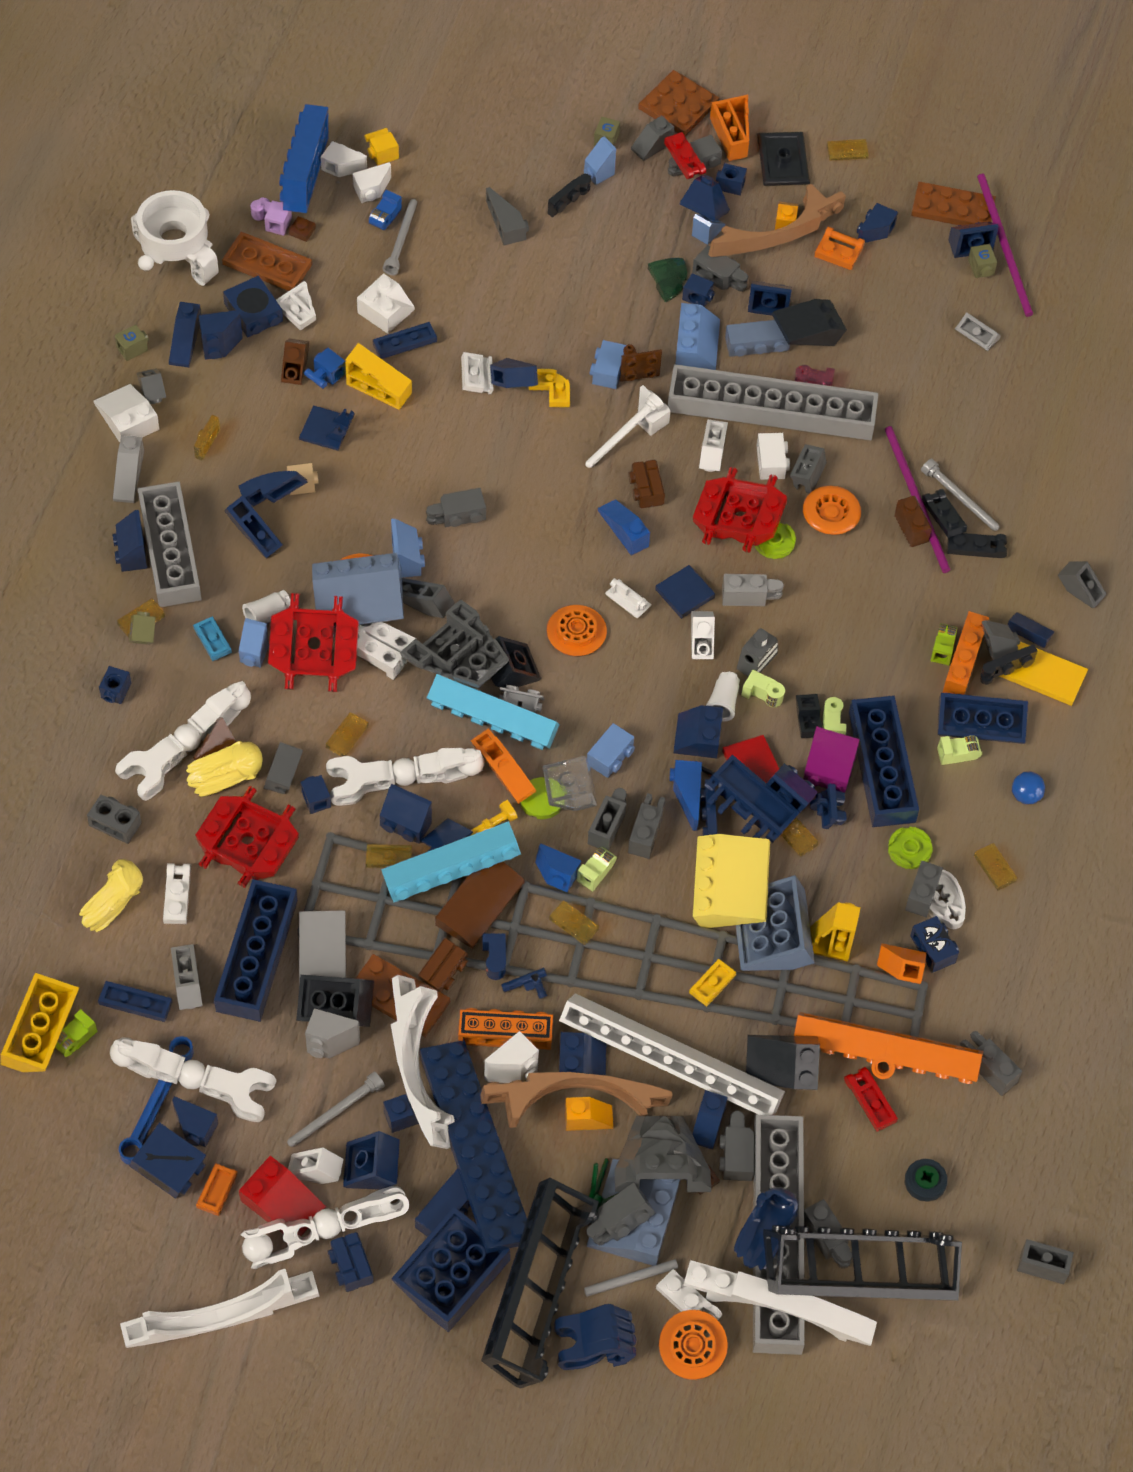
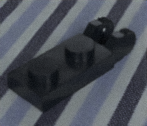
[548,173,591,217]

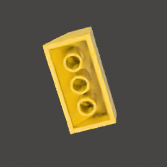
[1,973,79,1072]

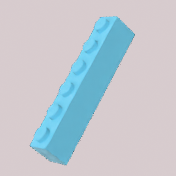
[427,674,560,750]
[381,821,521,903]

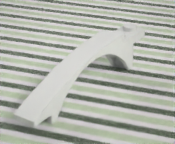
[391,975,454,1149]
[683,1260,877,1346]
[120,1269,319,1348]

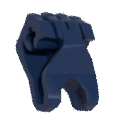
[554,1304,636,1370]

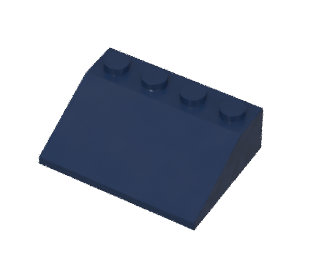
[391,1207,510,1332]

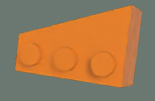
[710,94,749,161]

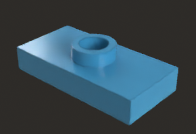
[193,616,232,661]

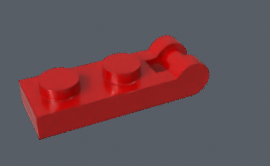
[664,132,706,180]
[844,1067,898,1132]

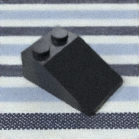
[772,299,847,346]
[296,974,374,1027]
[746,1035,820,1090]

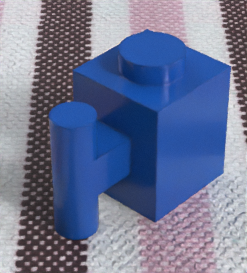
[304,348,346,389]

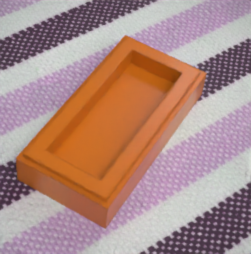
[196,1163,238,1216]

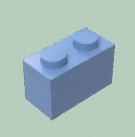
[590,340,626,389]
[587,723,635,778]

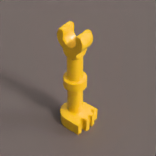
[470,799,518,836]

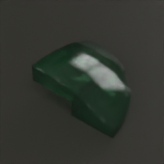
[648,258,687,302]

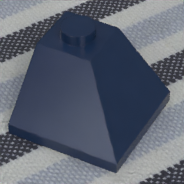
[680,175,730,221]

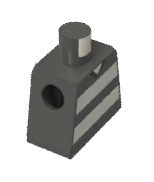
[736,628,778,677]

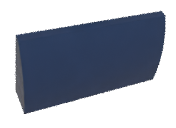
[938,693,1028,744]

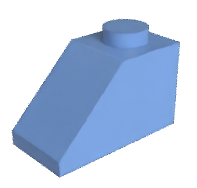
[584,136,616,185]
[239,618,269,668]

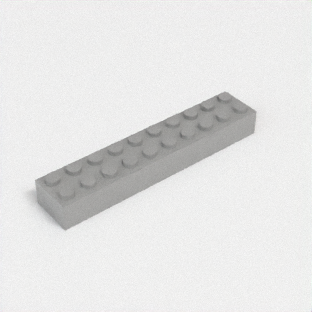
[668,364,878,440]
[753,1115,804,1355]

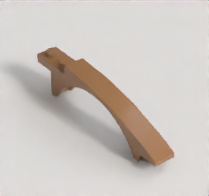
[708,184,846,257]
[480,1072,672,1128]

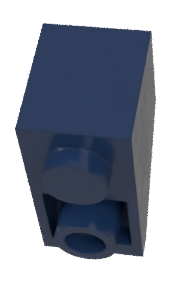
[857,203,898,243]
[490,358,538,388]

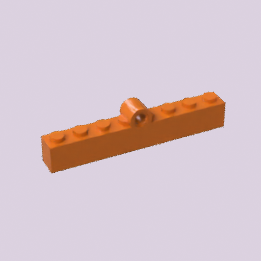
[794,1012,984,1084]

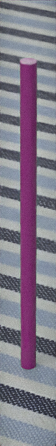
[977,173,1033,317]
[885,426,950,573]

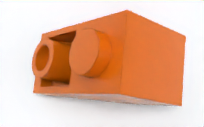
[877,943,926,984]

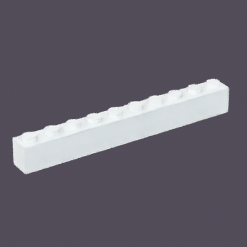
[559,993,785,1115]

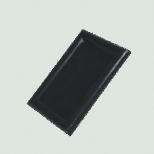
[757,132,810,186]

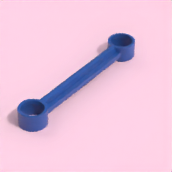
[119,1036,194,1165]

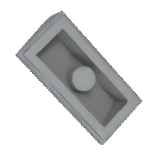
[955,312,1001,351]

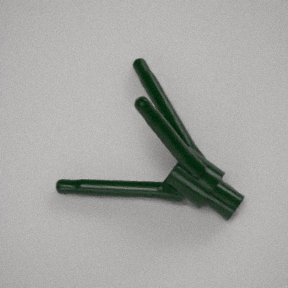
[585,1158,618,1210]

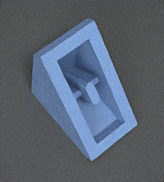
[692,214,725,245]

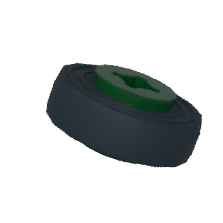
[905,1159,948,1202]

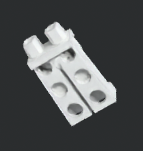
[333,622,416,680]

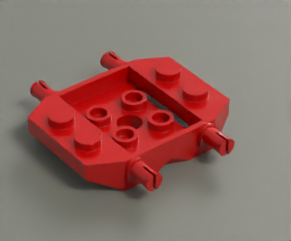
[693,467,787,553]
[268,593,359,692]
[195,786,299,888]

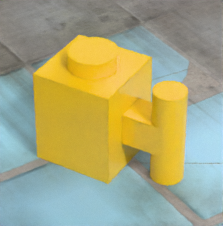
[364,128,399,166]

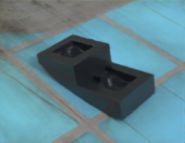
[796,694,822,738]

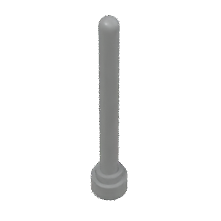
[383,199,417,275]
[921,458,999,531]
[287,1071,385,1147]

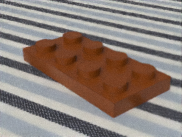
[911,182,996,225]
[222,232,312,291]
[355,954,450,1038]

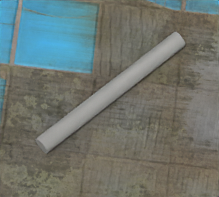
[584,1259,678,1297]

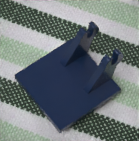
[299,405,355,451]

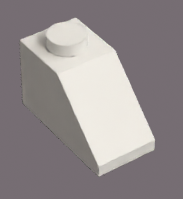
[352,162,391,203]
[288,1148,344,1184]

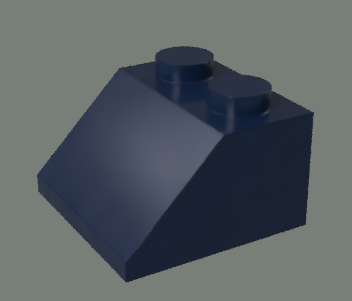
[948,222,999,258]
[748,281,792,316]
[199,310,243,360]
[112,510,147,572]
[673,705,723,759]
[766,763,818,812]
[379,784,432,844]
[559,1032,606,1076]
[343,1131,400,1190]

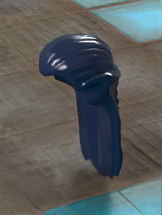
[734,1187,799,1270]

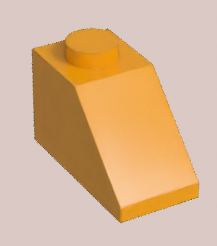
[775,202,799,230]
[565,1097,613,1131]

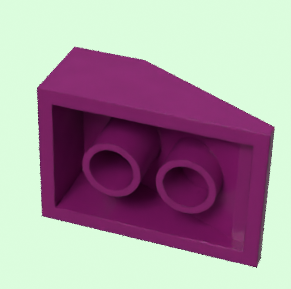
[803,727,860,793]

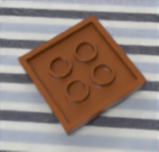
[638,70,720,136]

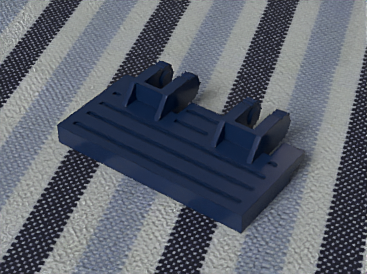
[705,755,800,843]

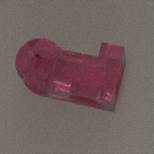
[795,365,835,386]

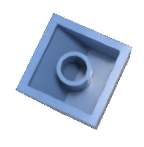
[391,519,425,578]

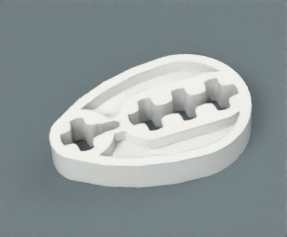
[928,870,966,929]

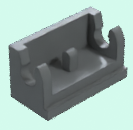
[790,444,827,494]
[263,742,303,794]

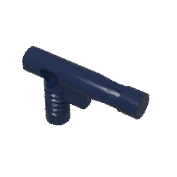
[501,967,548,999]

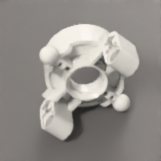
[131,190,219,286]

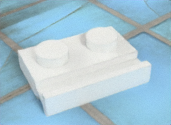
[461,352,493,394]

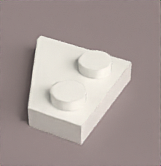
[276,281,316,330]

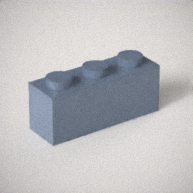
[725,320,790,357]

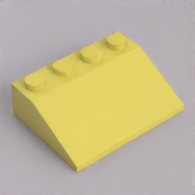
[693,834,770,928]

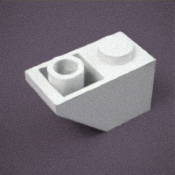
[321,141,367,177]
[638,385,670,436]
[691,611,715,659]

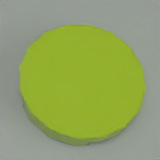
[755,522,796,559]
[520,777,564,820]
[888,827,933,869]

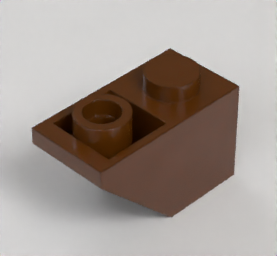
[281,338,310,385]

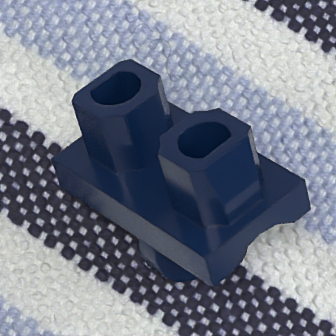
[810,783,847,829]

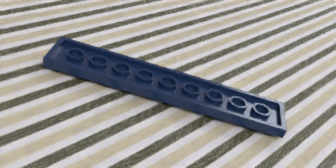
[419,1040,527,1253]

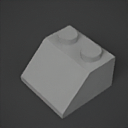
[305,1009,360,1059]

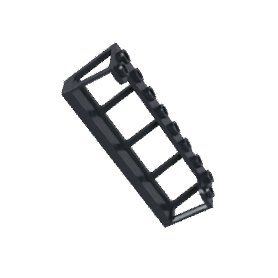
[481,1178,599,1389]
[763,1225,962,1301]

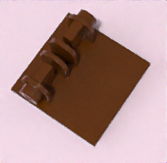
[620,344,662,382]

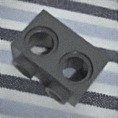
[87,795,142,844]

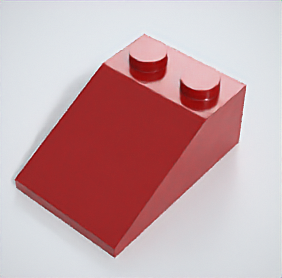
[239,1155,326,1237]

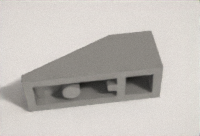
[113,435,144,503]
[171,944,203,1010]

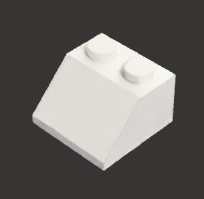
[484,1031,539,1083]

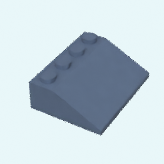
[312,553,404,628]
[736,875,815,971]
[587,1159,681,1266]

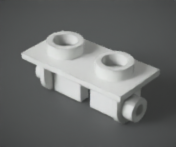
[605,578,651,619]

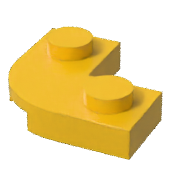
[528,369,570,407]

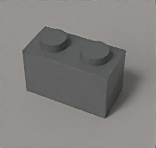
[905,860,943,918]
[1017,1239,1074,1284]

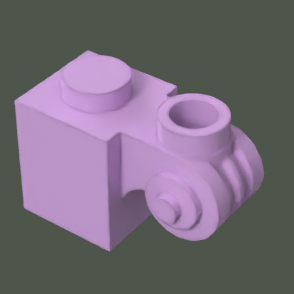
[250,197,292,236]

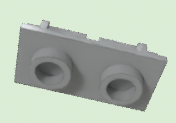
[499,685,545,713]

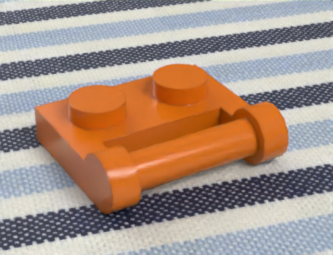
[814,226,865,270]

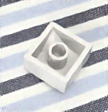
[357,274,415,334]

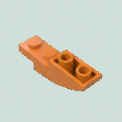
[470,728,536,804]

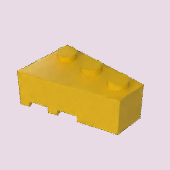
[345,343,412,410]
[810,902,861,962]

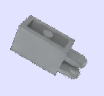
[722,574,784,606]

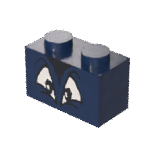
[910,916,959,973]

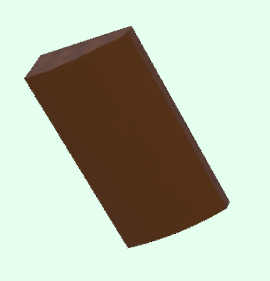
[435,862,525,949]

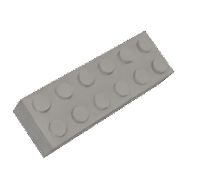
[138,481,202,607]

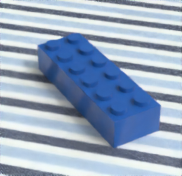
[279,104,329,213]

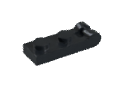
[922,489,967,538]
[947,533,1007,558]
[980,644,1038,685]

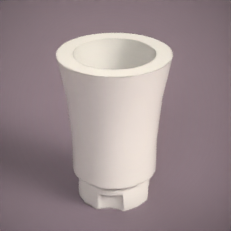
[242,590,290,624]
[706,671,740,721]

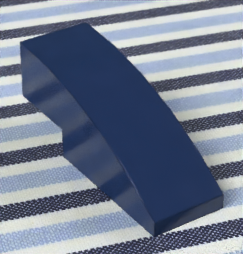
[239,471,308,507]

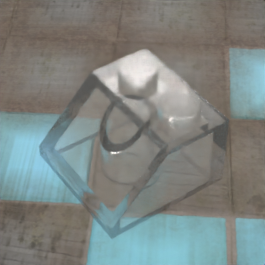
[542,756,597,811]

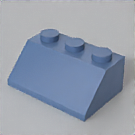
[675,303,720,370]

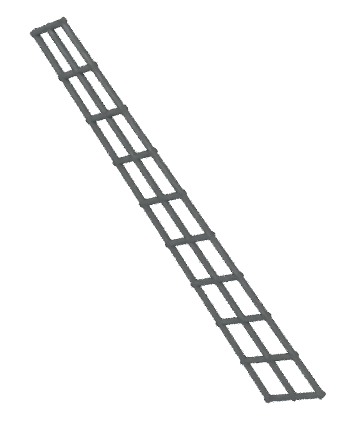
[297,832,928,1037]

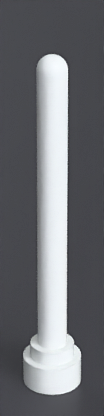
[585,393,664,468]

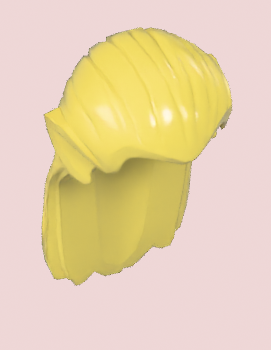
[186,741,263,797]
[79,859,143,932]

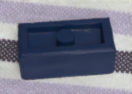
[1008,612,1054,648]

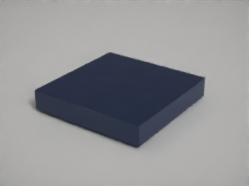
[655,565,715,619]

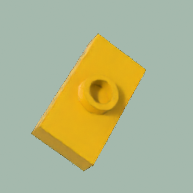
[689,959,737,1007]

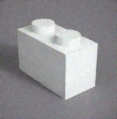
[756,433,790,480]

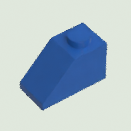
[535,844,581,892]

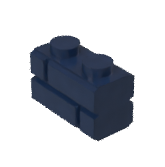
[327,1232,374,1292]

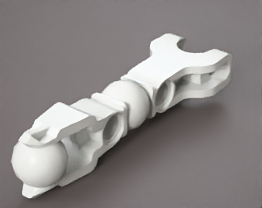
[115,681,251,801]
[326,748,484,806]
[110,1037,276,1122]
[240,1186,409,1269]

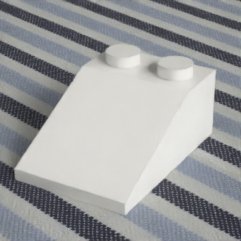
[93,384,160,442]

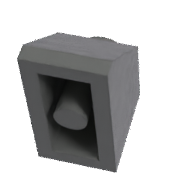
[631,115,674,161]
[137,368,166,404]
[1058,561,1107,608]
[982,620,1020,660]

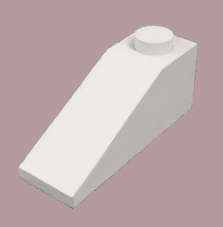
[699,419,728,472]

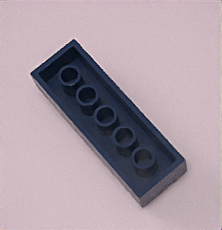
[849,695,919,827]
[214,879,298,1022]

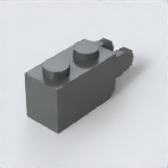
[668,135,722,176]
[692,245,748,292]
[426,488,486,527]
[628,793,666,859]
[960,1031,1022,1096]
[719,1110,754,1181]
[586,1182,655,1246]

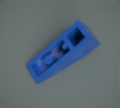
[598,499,650,556]
[669,760,702,831]

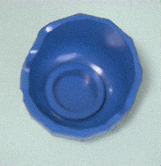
[1012,771,1045,804]

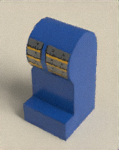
[369,190,402,230]

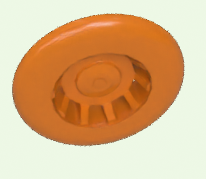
[803,485,861,535]
[547,605,607,656]
[659,1310,728,1380]

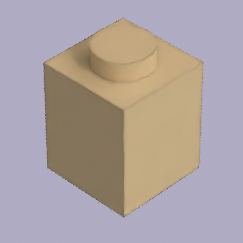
[287,463,319,495]

